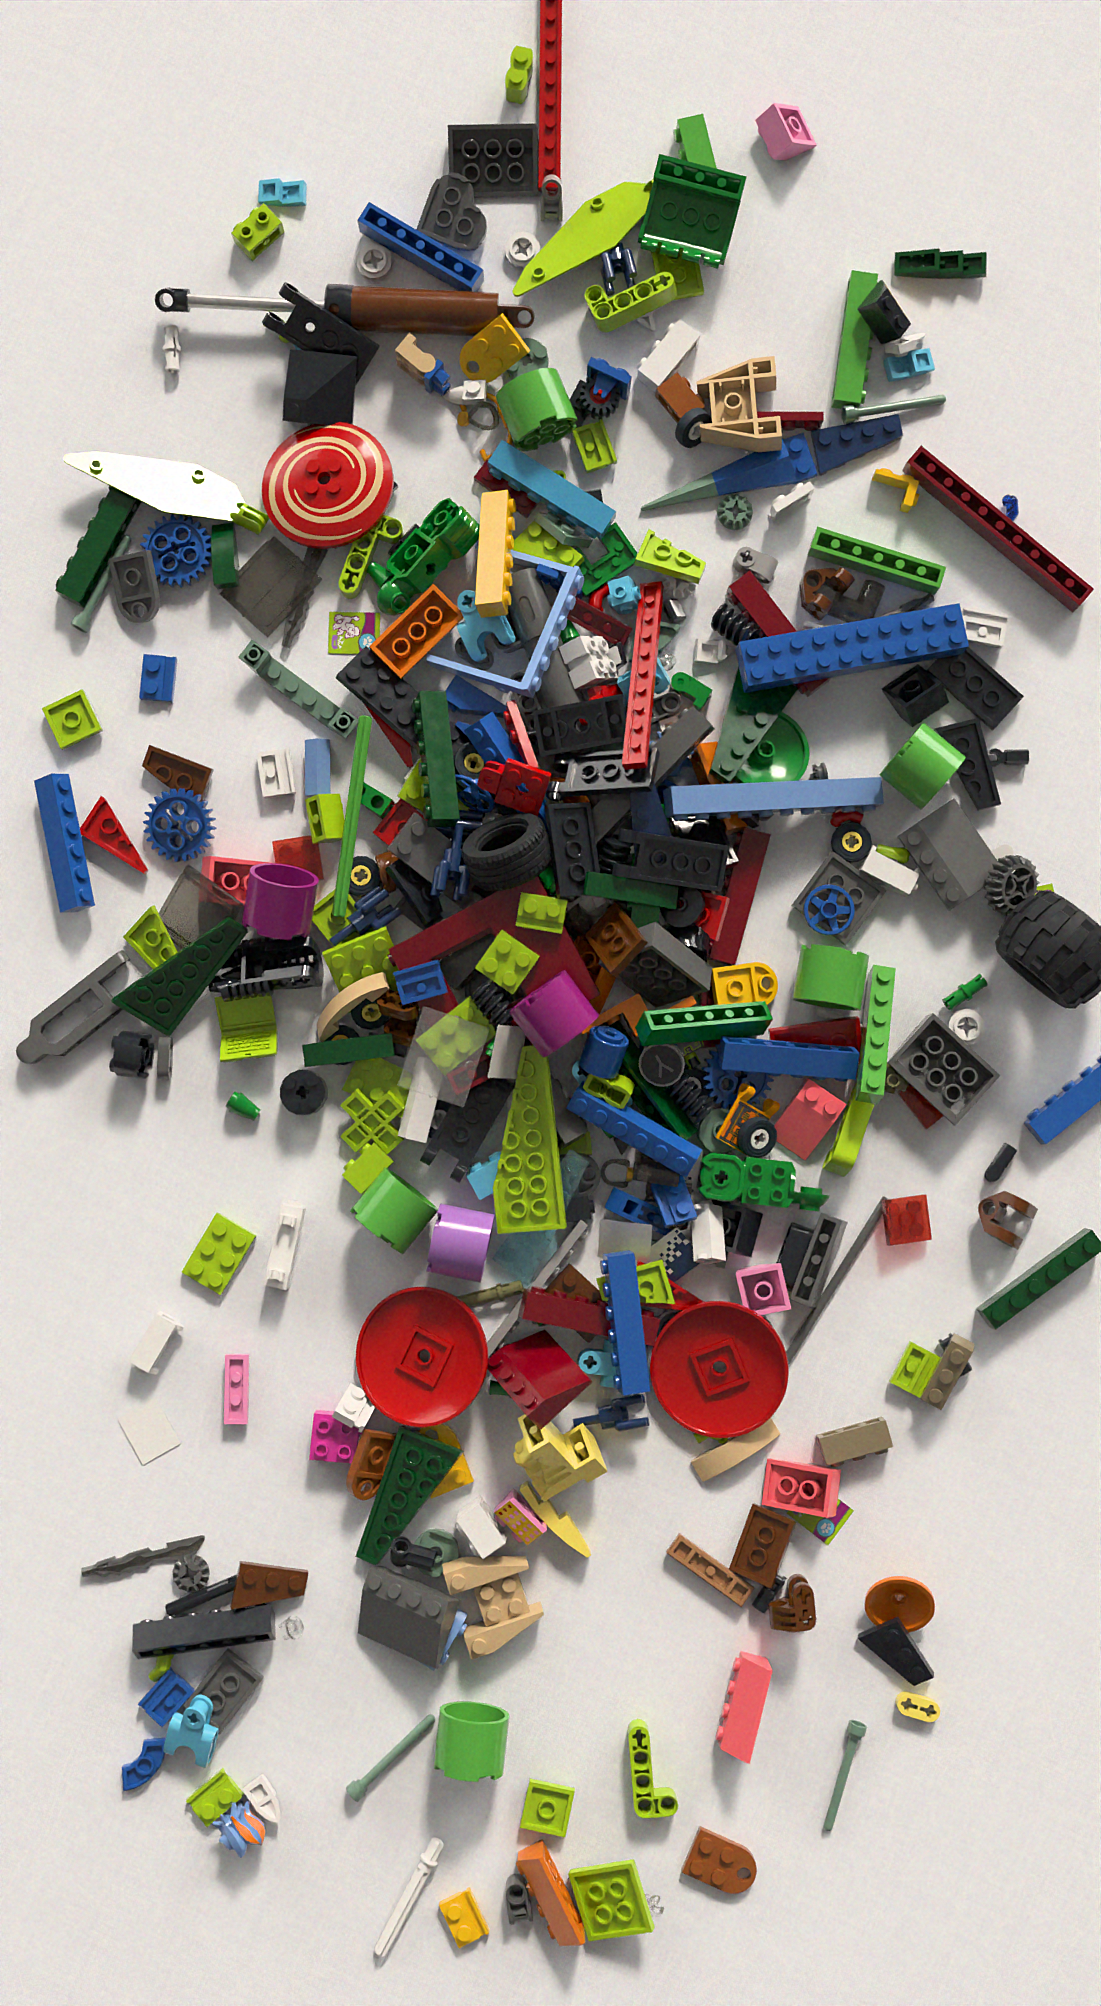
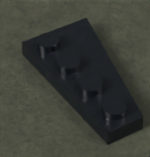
[934,718,1001,811]

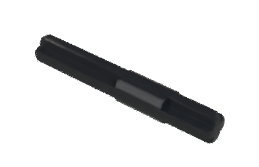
[165,1574,237,1616]

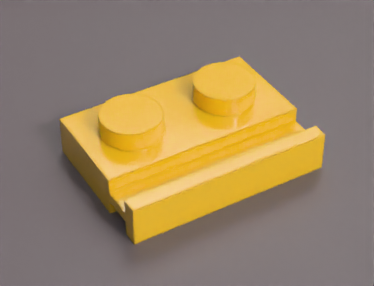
[439,1887,489,1948]

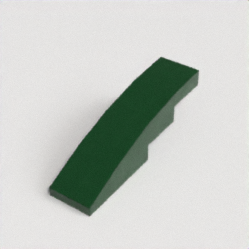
[894,248,987,279]
[583,871,679,909]
[302,1033,395,1067]

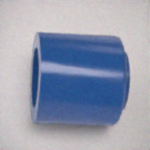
[579,1026,629,1079]

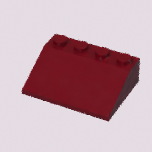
[487,1329,592,1430]

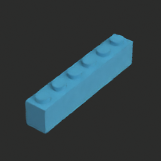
[487,440,616,540]

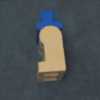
[395,333,451,397]

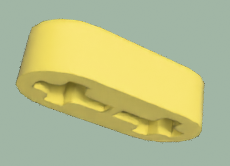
[895,1691,940,1722]

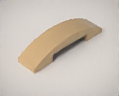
[316,972,389,1042]
[691,1418,780,1482]

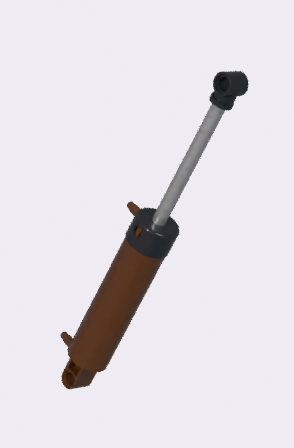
[155,284,535,337]

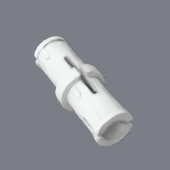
[163,325,181,374]

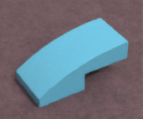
[258,178,307,206]
[883,348,935,382]

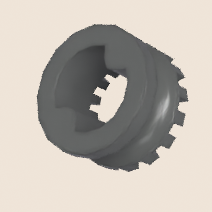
[812,762,828,780]

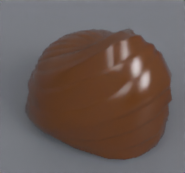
[375,852,398,894]

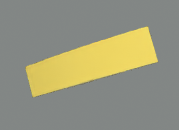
[519,1481,591,1558]

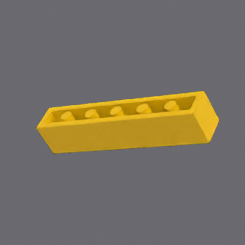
[475,490,516,618]

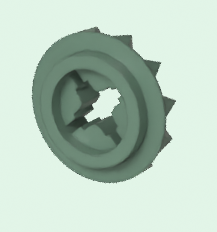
[717,493,753,530]

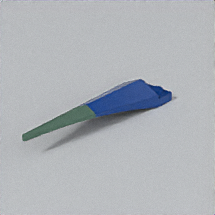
[641,432,817,511]

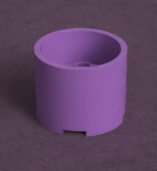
[426,1203,495,1283]

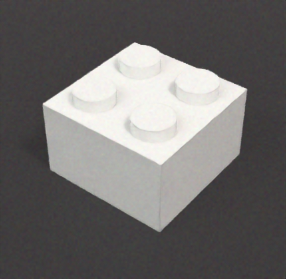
[455,1495,507,1559]

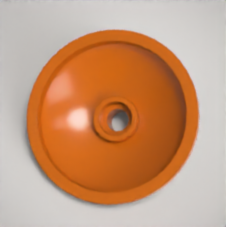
[864,1576,935,1633]

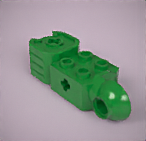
[377,498,480,616]
[697,1153,830,1212]

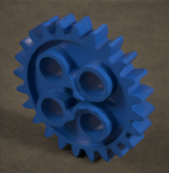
[140,514,212,588]
[143,788,217,862]
[701,1044,774,1110]

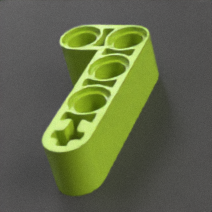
[585,272,677,333]
[338,515,404,599]
[822,1083,874,1177]
[628,1719,678,1818]

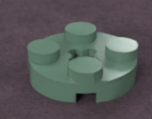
[506,338,549,380]
[697,1108,735,1154]
[415,1528,459,1577]

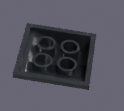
[282,349,358,425]

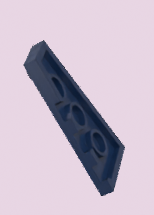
[811,414,903,476]
[629,784,672,863]

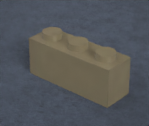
[921,1333,975,1410]
[816,1416,893,1467]

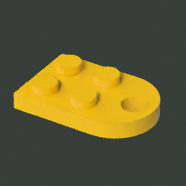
[459,313,530,383]
[711,962,778,1005]
[418,1424,474,1499]

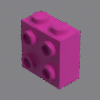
[309,1410,365,1464]

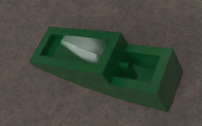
[211,522,240,589]

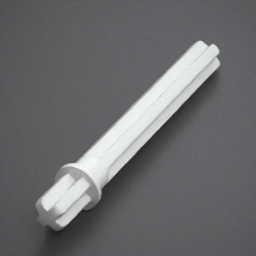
[374,1838,444,1957]

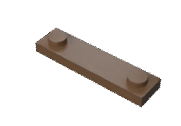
[666,1533,755,1608]

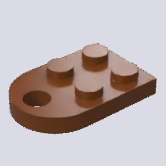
[346,1429,397,1500]
[681,1826,757,1894]

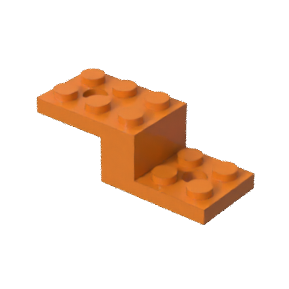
[581,993,697,1037]

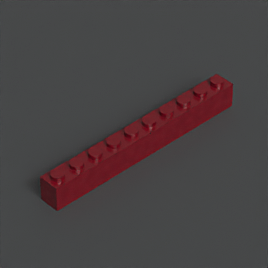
[902,445,1094,613]

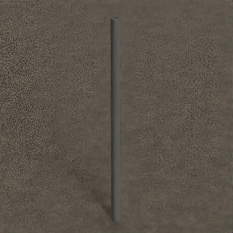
[786,1196,891,1366]

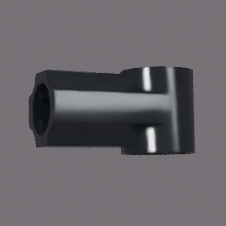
[390,1536,437,1571]

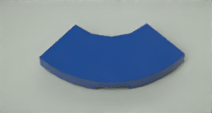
[536,564,583,600]
[122,1737,166,1791]

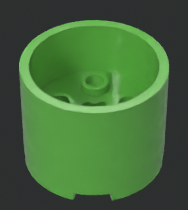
[496,368,578,451]
[879,723,966,810]
[792,944,869,1011]
[350,1167,438,1254]
[433,1701,509,1782]

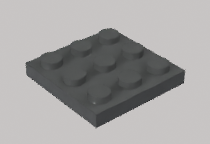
[791,851,886,946]

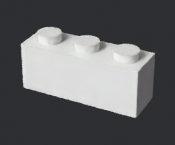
[637,319,700,393]

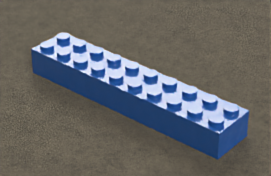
[735,603,969,693]

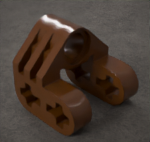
[799,567,855,621]
[377,989,423,1048]
[978,1191,1038,1250]
[768,1574,816,1632]

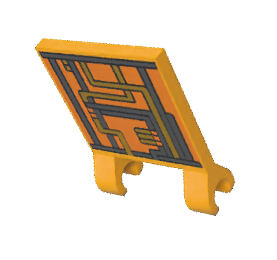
[716,1083,780,1156]

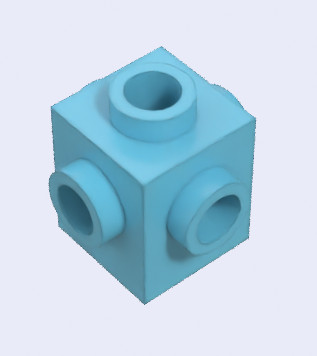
[607,575,641,614]

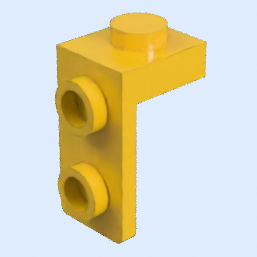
[872,468,919,513]

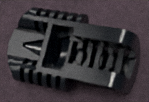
[208,936,324,1002]

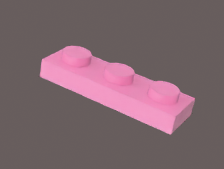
[224,1354,249,1424]

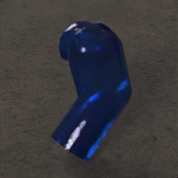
[1002,494,1019,521]

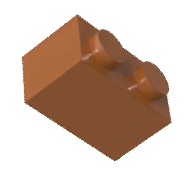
[655,373,705,424]

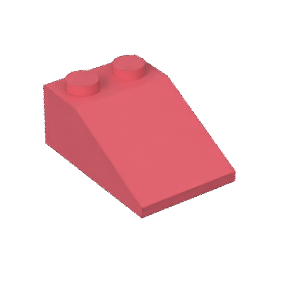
[199,856,269,906]
[774,1079,847,1160]
[762,1458,841,1518]

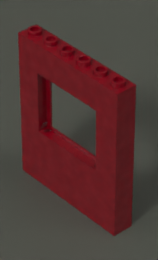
[388,876,600,1071]

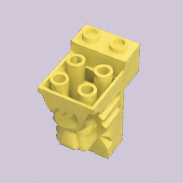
[513,1414,608,1501]

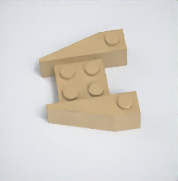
[696,356,782,452]
[442,1556,544,1660]

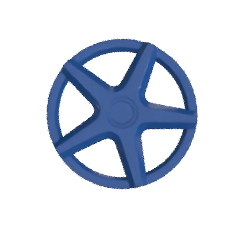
[455,774,495,813]
[804,885,855,935]

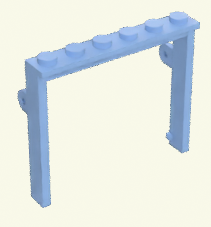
[426,541,584,698]

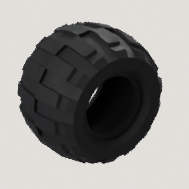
[995,890,1101,1009]

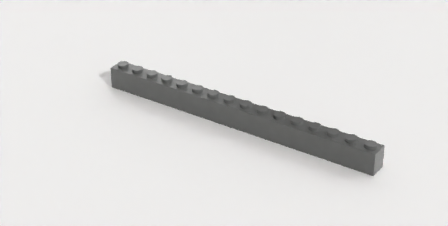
[439,706,714,991]

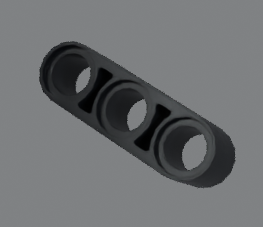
[776,1222,814,1292]

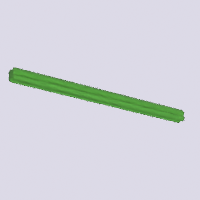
[332,715,372,917]

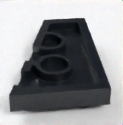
[385,859,444,925]
[857,1617,934,1686]

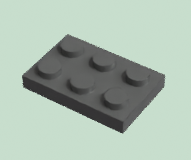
[183,1648,264,1735]

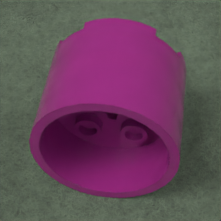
[242,863,319,940]
[509,970,599,1058]

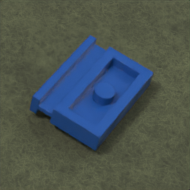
[139,654,177,703]
[393,960,448,1005]
[650,1175,698,1228]
[137,1667,195,1727]

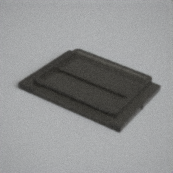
[219,536,322,638]
[159,864,244,949]

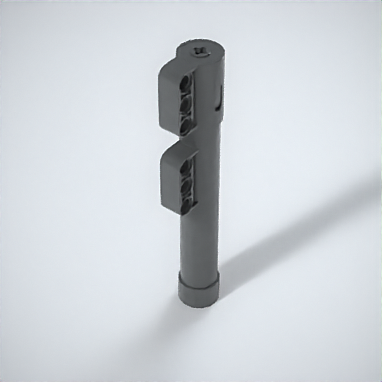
[491,568,634,853]

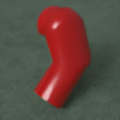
[588,584,610,611]
[830,809,864,827]

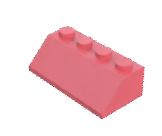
[716,1651,772,1764]

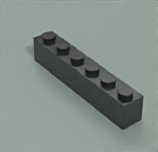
[132,1603,276,1659]

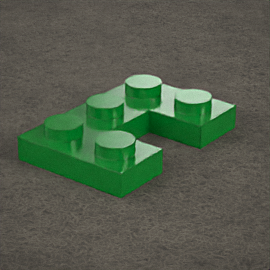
[575,522,638,598]

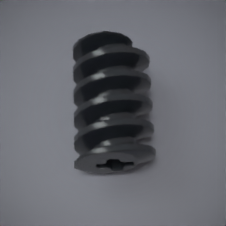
[711,603,760,646]
[598,834,633,875]
[471,979,514,1032]
[664,1074,713,1125]

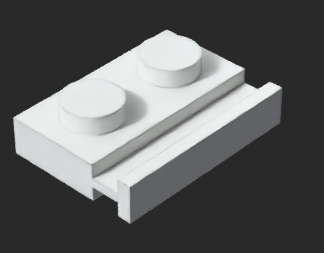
[768,481,815,522]
[962,607,1008,648]
[256,748,296,798]
[332,1383,375,1433]

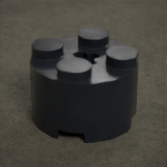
[666,924,710,963]
[109,1031,155,1079]
[280,1070,328,1115]

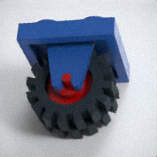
[580,357,632,419]

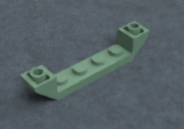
[238,640,358,739]

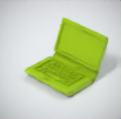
[214,995,278,1063]

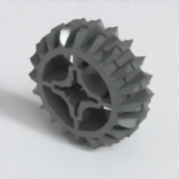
[983,855,1040,916]

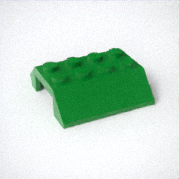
[637,154,747,269]

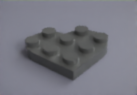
[416,173,487,251]

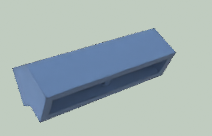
[305,738,331,797]

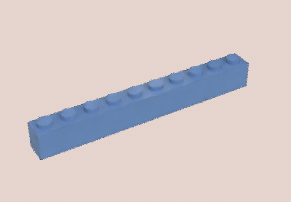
[663,777,884,821]

